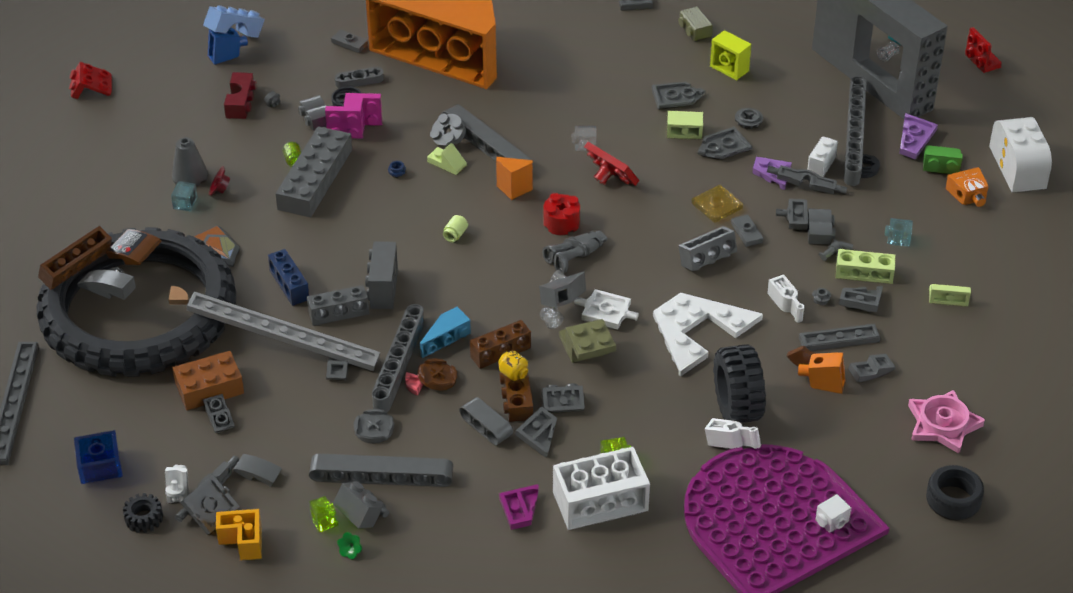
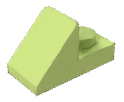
[427,143,467,175]

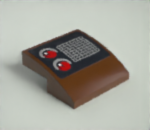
[106,229,161,265]

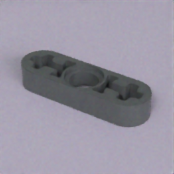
[335,67,384,88]

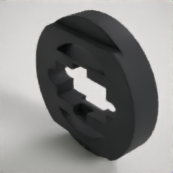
[331,86,362,106]
[861,154,880,178]

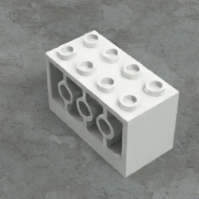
[553,447,650,530]

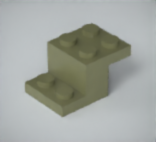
[559,319,616,363]

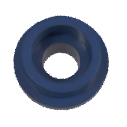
[388,161,406,177]

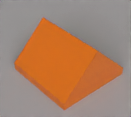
[496,157,533,200]

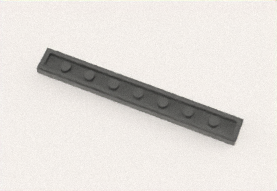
[0,342,39,465]

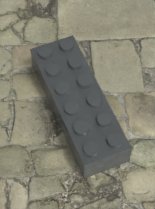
[275,126,352,217]

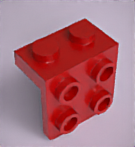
[69,62,112,100]

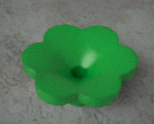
[337,532,362,559]

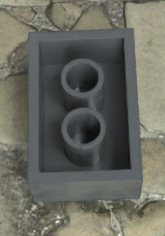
[365,241,398,309]

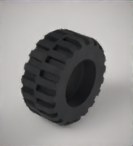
[713,344,766,423]

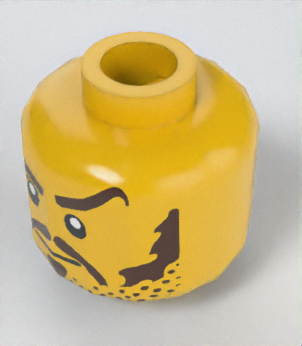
[498,351,528,381]

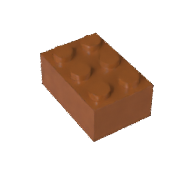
[173,351,244,411]

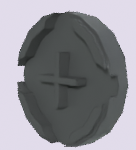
[354,409,394,444]

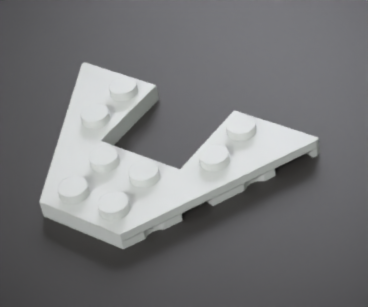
[653,293,763,376]

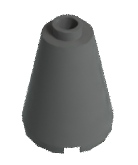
[172,137,208,188]

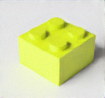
[710,30,752,80]

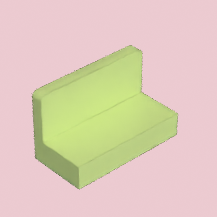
[929,284,971,306]

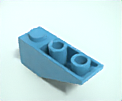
[420,307,471,358]

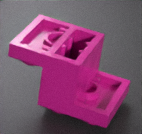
[325,93,383,139]

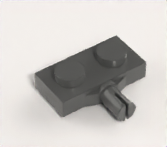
[776,199,808,230]

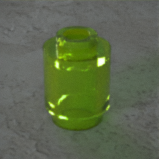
[282,142,301,167]

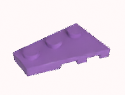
[899,113,938,159]

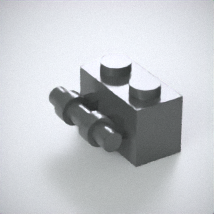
[333,481,389,529]

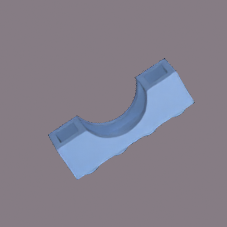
[203,5,265,38]

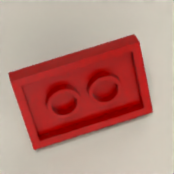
[584,142,640,186]

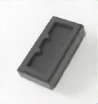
[331,29,368,53]
[731,215,763,247]

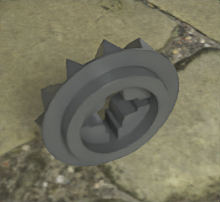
[735,108,763,129]

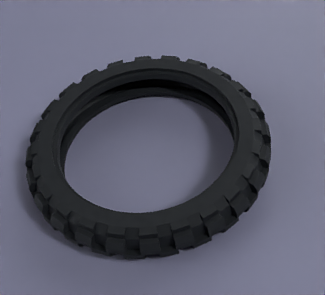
[36,227,236,377]

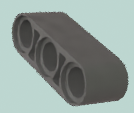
[459,397,513,445]

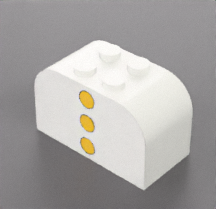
[989,117,1052,192]

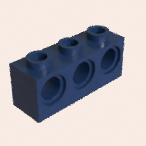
[268,249,309,306]

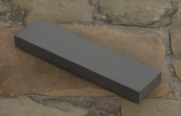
[799,324,880,351]

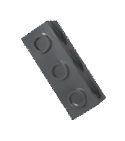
[678,226,737,271]
[307,285,369,326]

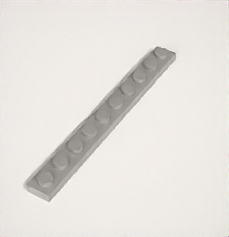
[187,292,380,371]

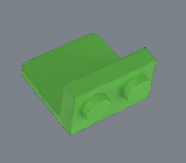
[923,145,962,174]

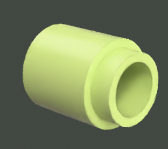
[443,215,468,242]

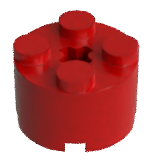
[543,193,580,235]

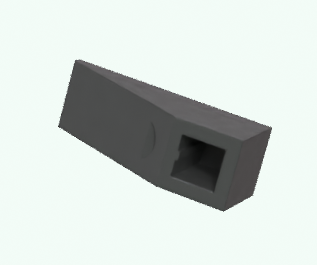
[539,272,586,308]

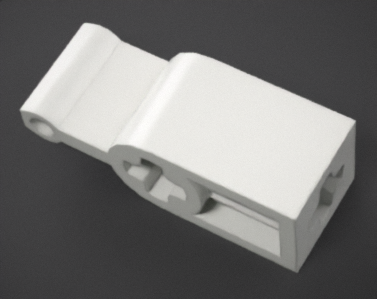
[768,275,804,323]
[705,418,761,449]

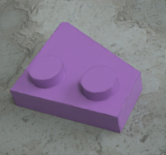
[753,157,792,190]

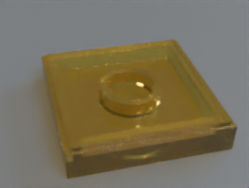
[692,185,743,223]

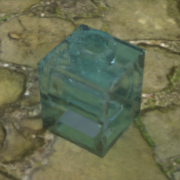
[884,218,913,247]

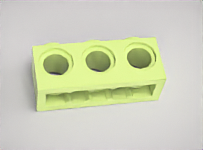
[836,249,895,284]

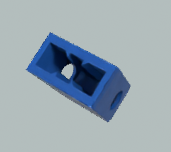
[207,28,248,65]

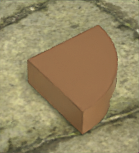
[169,286,189,305]

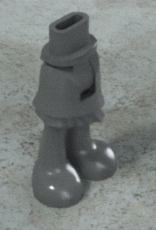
[542,230,607,274]

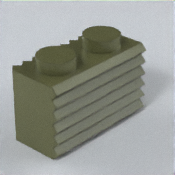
[678,6,713,41]

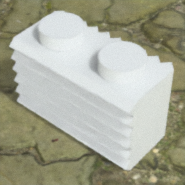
[807,137,838,177]

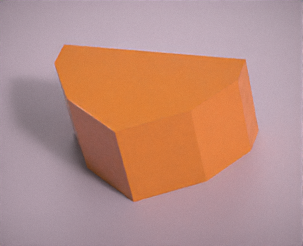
[366,0,497,89]

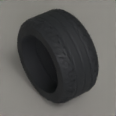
[926,465,984,520]

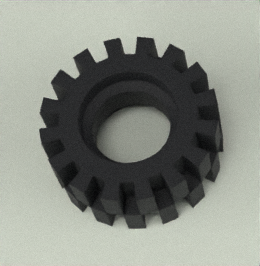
[123,493,163,533]

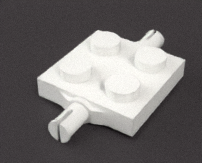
[574,289,639,329]

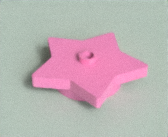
[908,390,985,453]

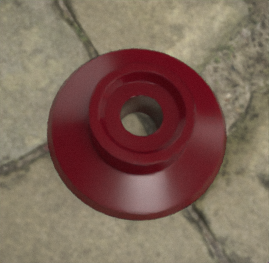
[209,166,230,195]

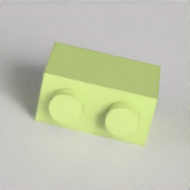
[667,111,703,139]

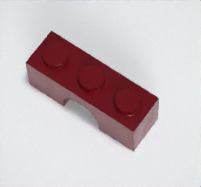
[224,72,257,119]

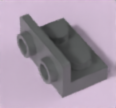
[542,383,585,413]

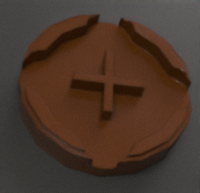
[418,358,457,391]

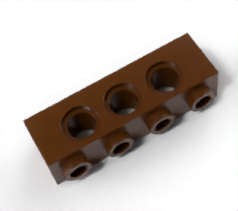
[38,226,112,290]

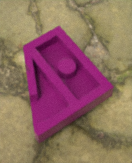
[499,484,539,530]

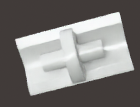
[165,465,189,503]

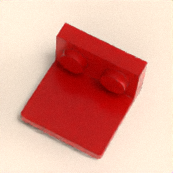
[965,27,1002,73]

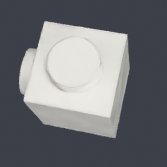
[816,494,851,533]

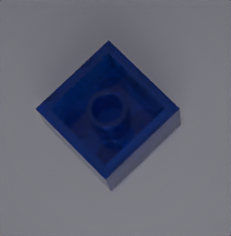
[74,430,123,484]

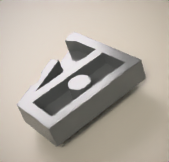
[839,286,883,312]
[515,406,557,458]

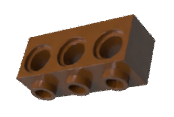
[470,320,531,369]
[499,368,533,422]

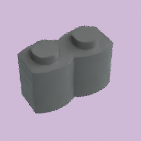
[298,95,326,130]
[808,209,835,244]

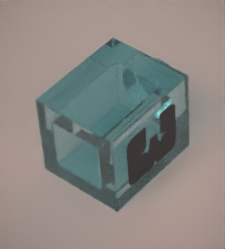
[171,181,198,211]

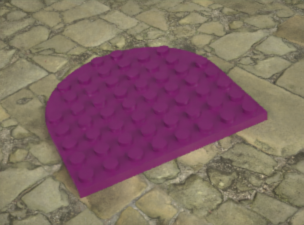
[684,444,889,593]

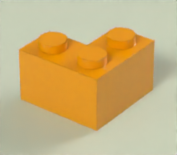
[216,509,262,560]

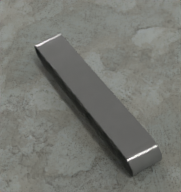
[442,104,534,169]
[372,304,424,412]
[309,454,454,487]

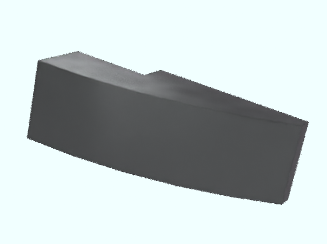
[78,270,136,300]

